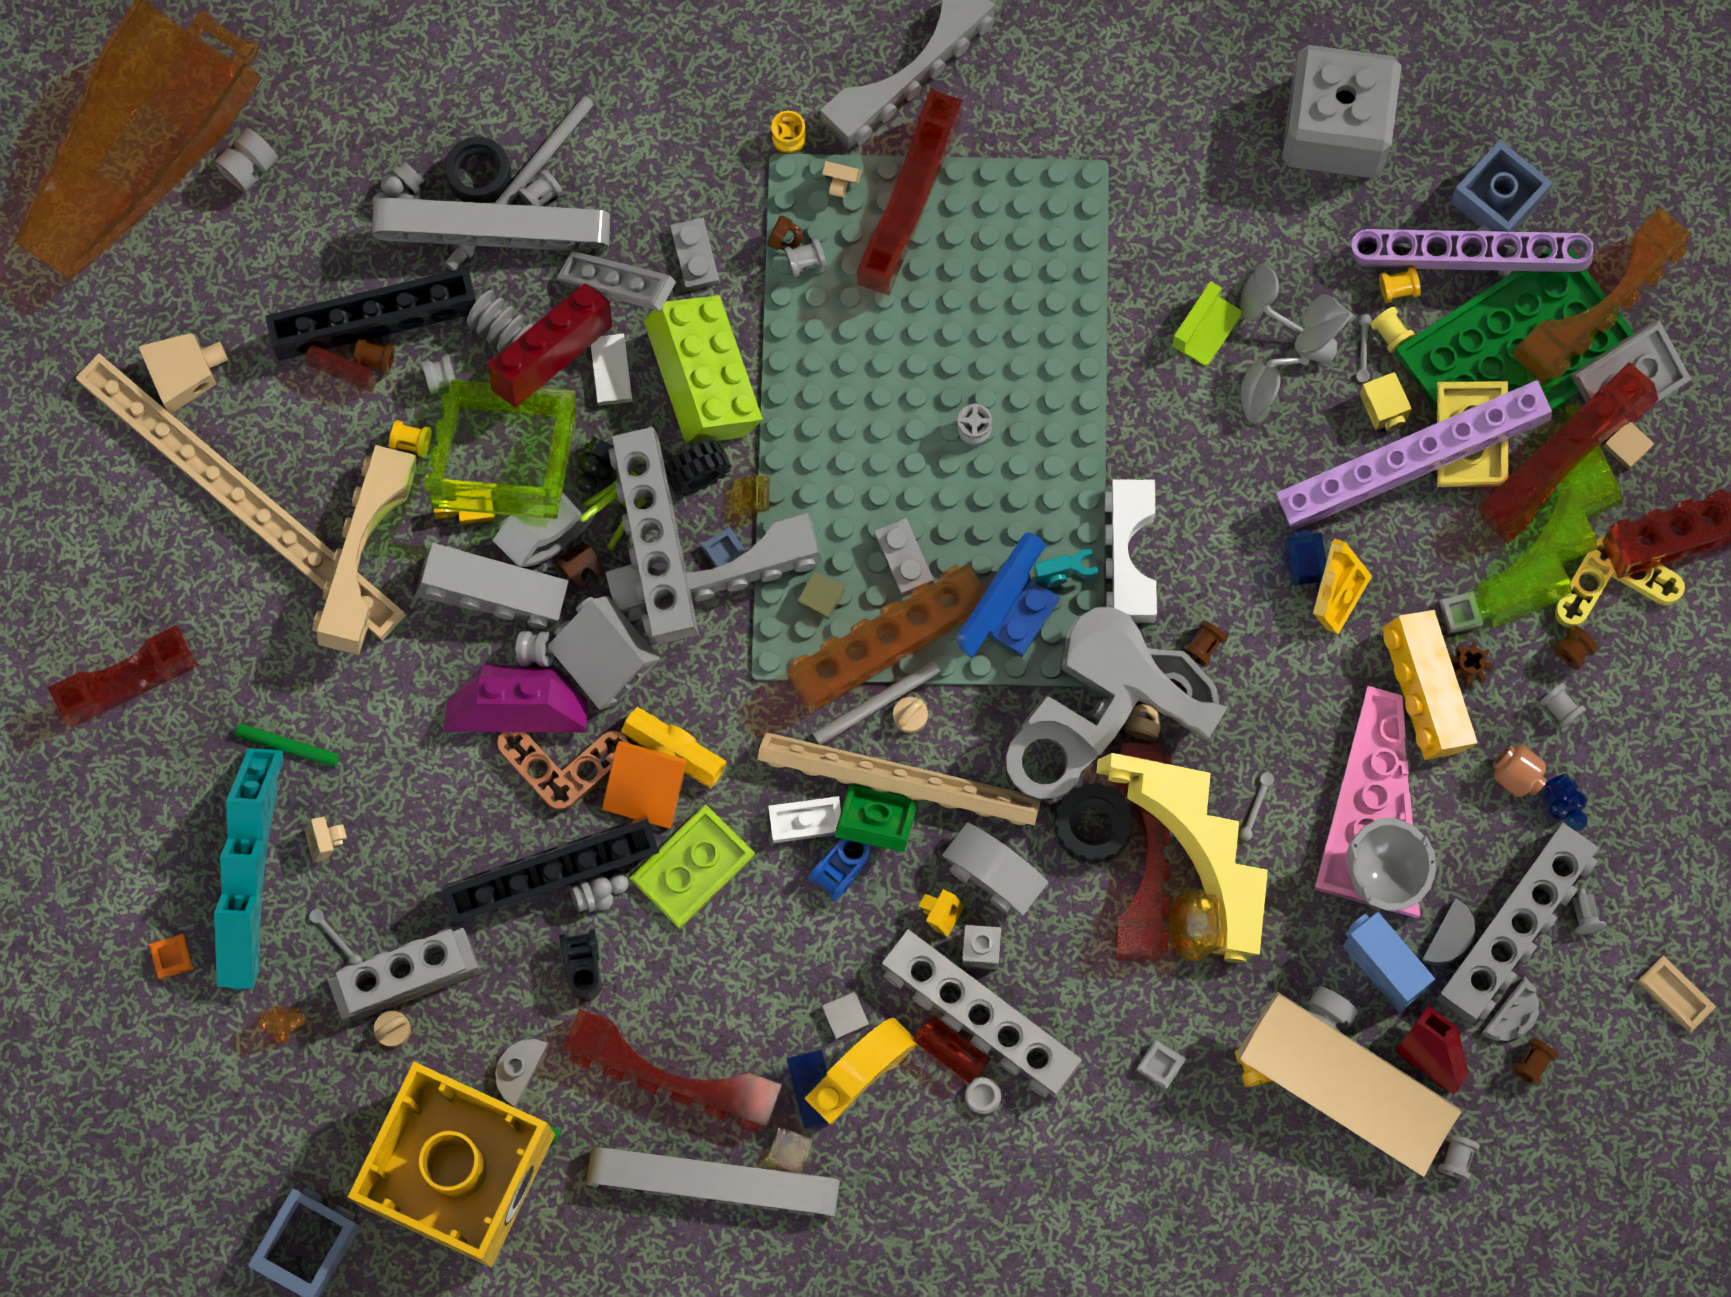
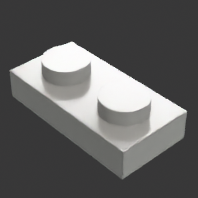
[670,218,720,291]
[874,518,934,597]

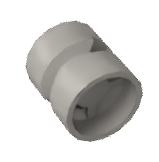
[213,128,279,193]
[1308,986,1358,1031]

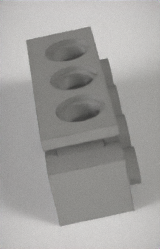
[328,926,482,1025]

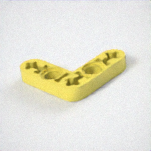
[1555,536,1685,628]

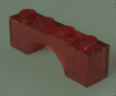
[48,625,199,728]

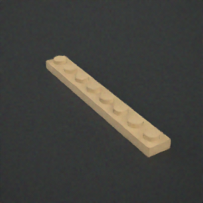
[757,732,1041,826]

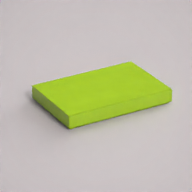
[629,804,756,929]

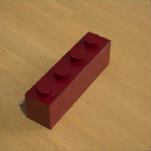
[487,283,612,408]

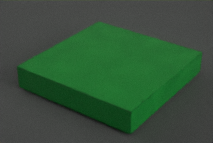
[835,783,919,852]

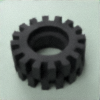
[665,440,732,496]

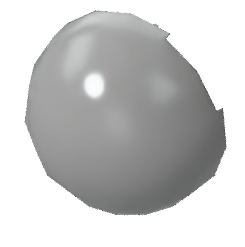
[1347,817,1436,911]

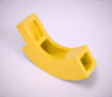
[804,1017,919,1124]

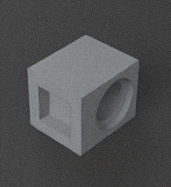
[962,925,1001,970]

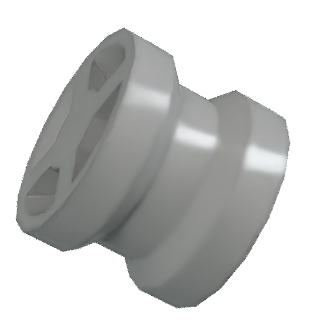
[422,355,458,395]
[957,404,992,445]
[515,631,555,667]

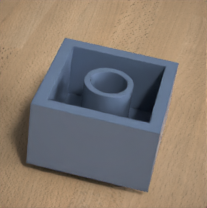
[1450,140,1553,232]

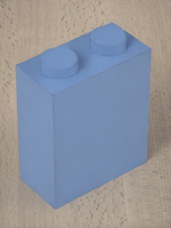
[1343,912,1435,1013]

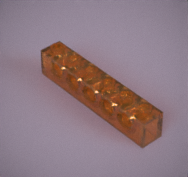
[787,564,986,714]

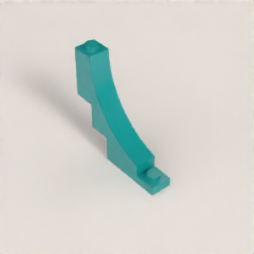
[214,748,283,990]

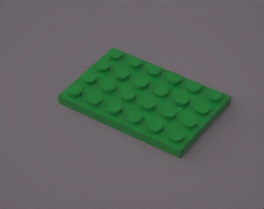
[1394,249,1634,440]

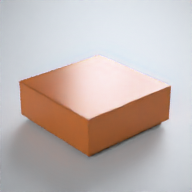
[149,934,194,979]

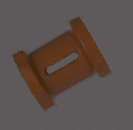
[353,337,395,375]
[1182,620,1228,667]
[1511,1038,1558,1086]

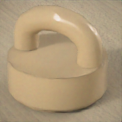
[893,697,928,734]
[1124,704,1161,742]
[374,1011,411,1048]

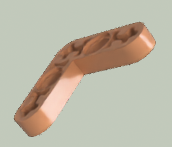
[498,731,629,812]

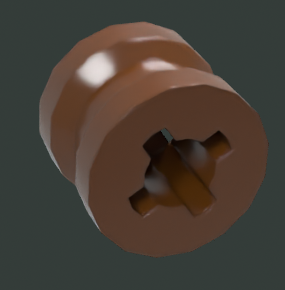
[1553,625,1598,670]

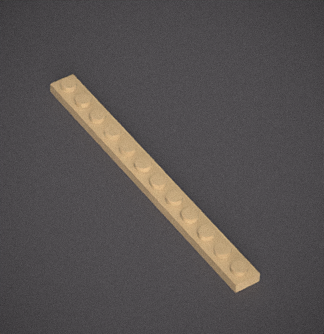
[76,353,406,641]

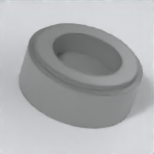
[965,1077,1001,1115]

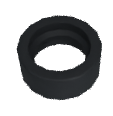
[445,136,512,203]

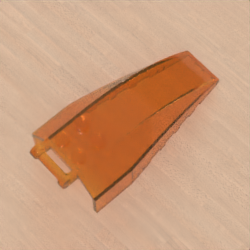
[14,0,262,279]

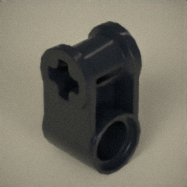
[559,929,602,1001]

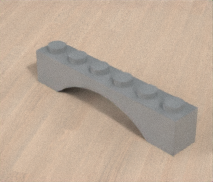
[820,0,995,149]
[605,513,823,621]

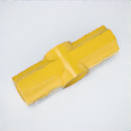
[621,707,727,789]

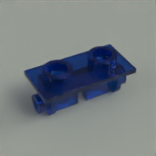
[787,1049,840,1129]

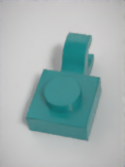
[1033,549,1098,587]

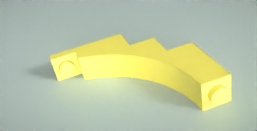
[1096,753,1268,963]

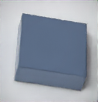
[700,527,746,568]

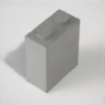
[547,596,660,710]

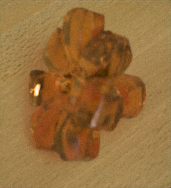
[258,1005,304,1043]

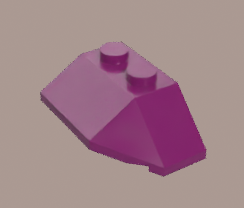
[444,665,588,733]

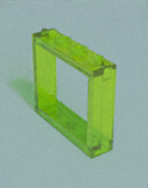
[425,380,577,519]

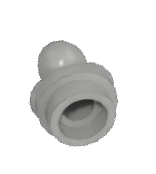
[372,162,424,203]
[569,872,628,913]

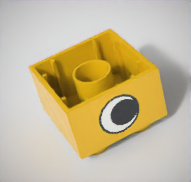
[348,1062,555,1268]

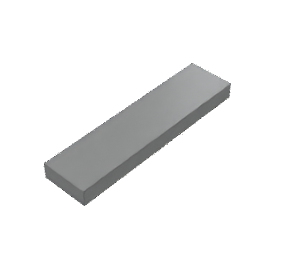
[556,251,676,311]

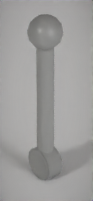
[1356,314,1372,383]
[1239,772,1274,841]
[309,909,363,966]

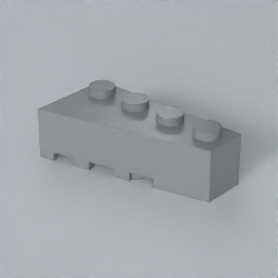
[414,543,568,629]

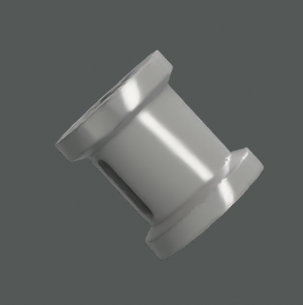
[518,169,563,206]
[784,238,827,277]
[1539,683,1587,730]
[1438,1135,1480,1181]

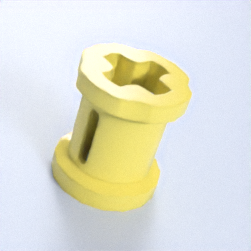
[1370,307,1415,353]

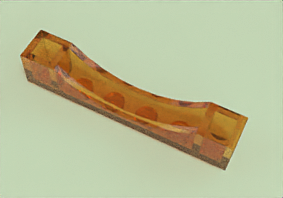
[1513,207,1692,384]

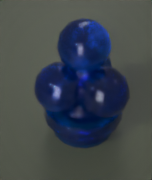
[1543,773,1588,831]

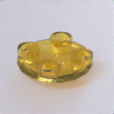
[1167,890,1224,961]

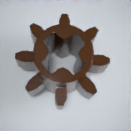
[1450,641,1494,688]

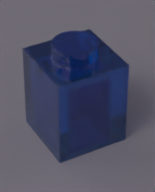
[1284,530,1327,586]

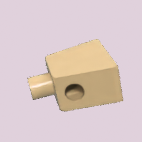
[139,333,228,413]

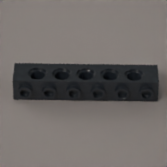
[265,267,477,361]
[442,815,659,923]

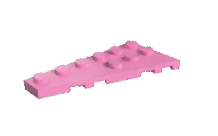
[1314,686,1420,918]

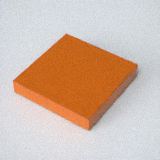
[602,741,687,829]

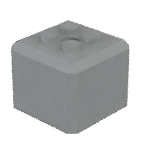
[1282,45,1402,178]

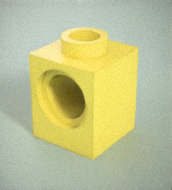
[1359,372,1412,431]

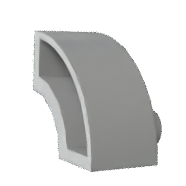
[492,488,596,567]
[942,822,1048,915]

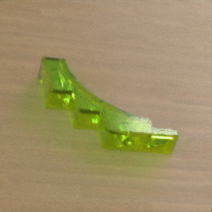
[1475,403,1622,628]

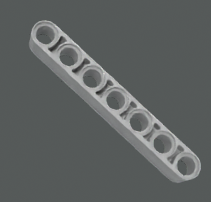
[372,198,610,251]
[586,1147,840,1218]

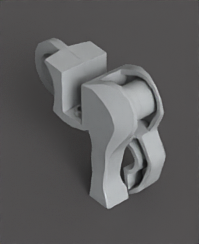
[1005,607,1227,799]

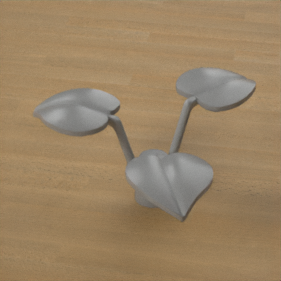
[1240,264,1353,424]

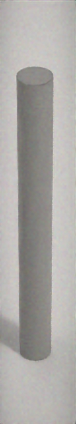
[813,660,941,745]

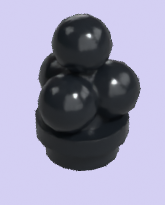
[576,436,614,493]

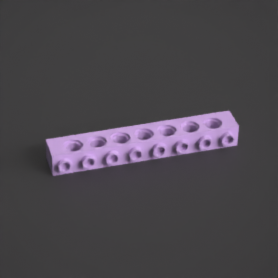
[1276,380,1552,531]

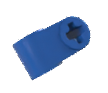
[807,838,871,902]

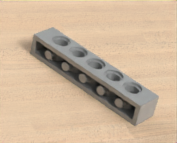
[609,427,699,644]
[1436,823,1599,1024]
[882,929,1082,1099]

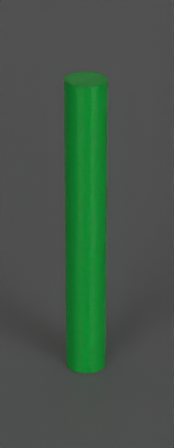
[236,723,340,768]

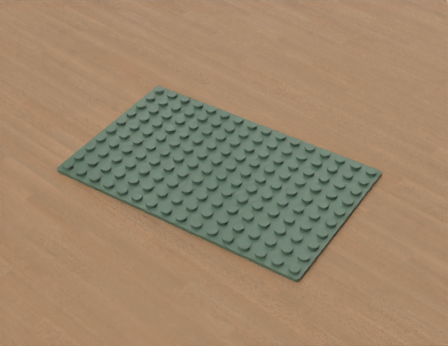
[752,154,1109,688]

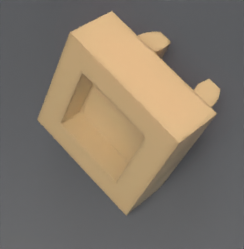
[822,161,862,198]
[304,816,347,863]

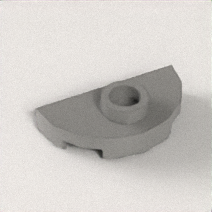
[495,1039,549,1108]

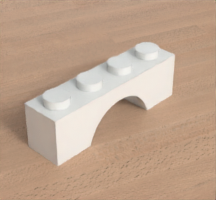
[1105,480,1157,623]

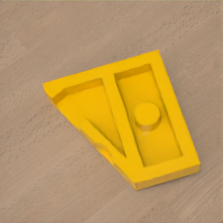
[1313,538,1372,634]

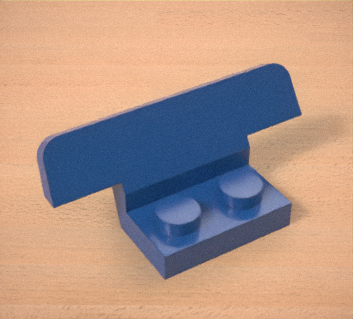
[957,532,1060,658]

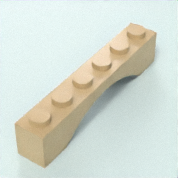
[312,445,416,655]

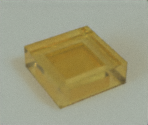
[733,475,770,515]
[766,1127,813,1174]

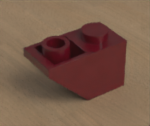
[1395,1006,1469,1095]

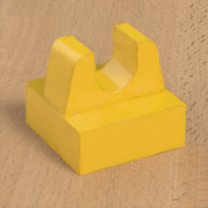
[918,889,964,938]

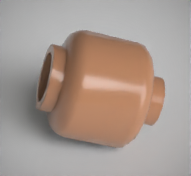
[1492,745,1547,797]

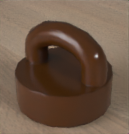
[767,215,803,251]

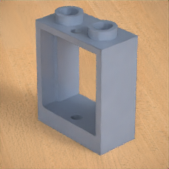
[248,1187,360,1297]

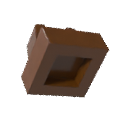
[555,542,601,587]

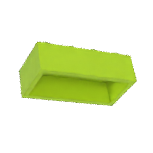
[643,295,763,445]

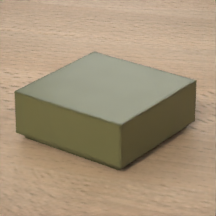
[797,571,845,620]

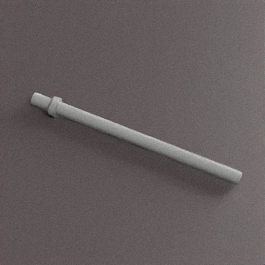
[444,96,594,271]

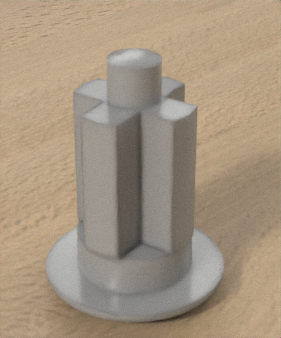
[1572,889,1607,935]

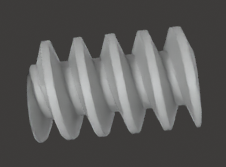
[467,290,533,353]

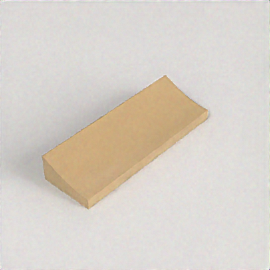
[1237,992,1462,1177]

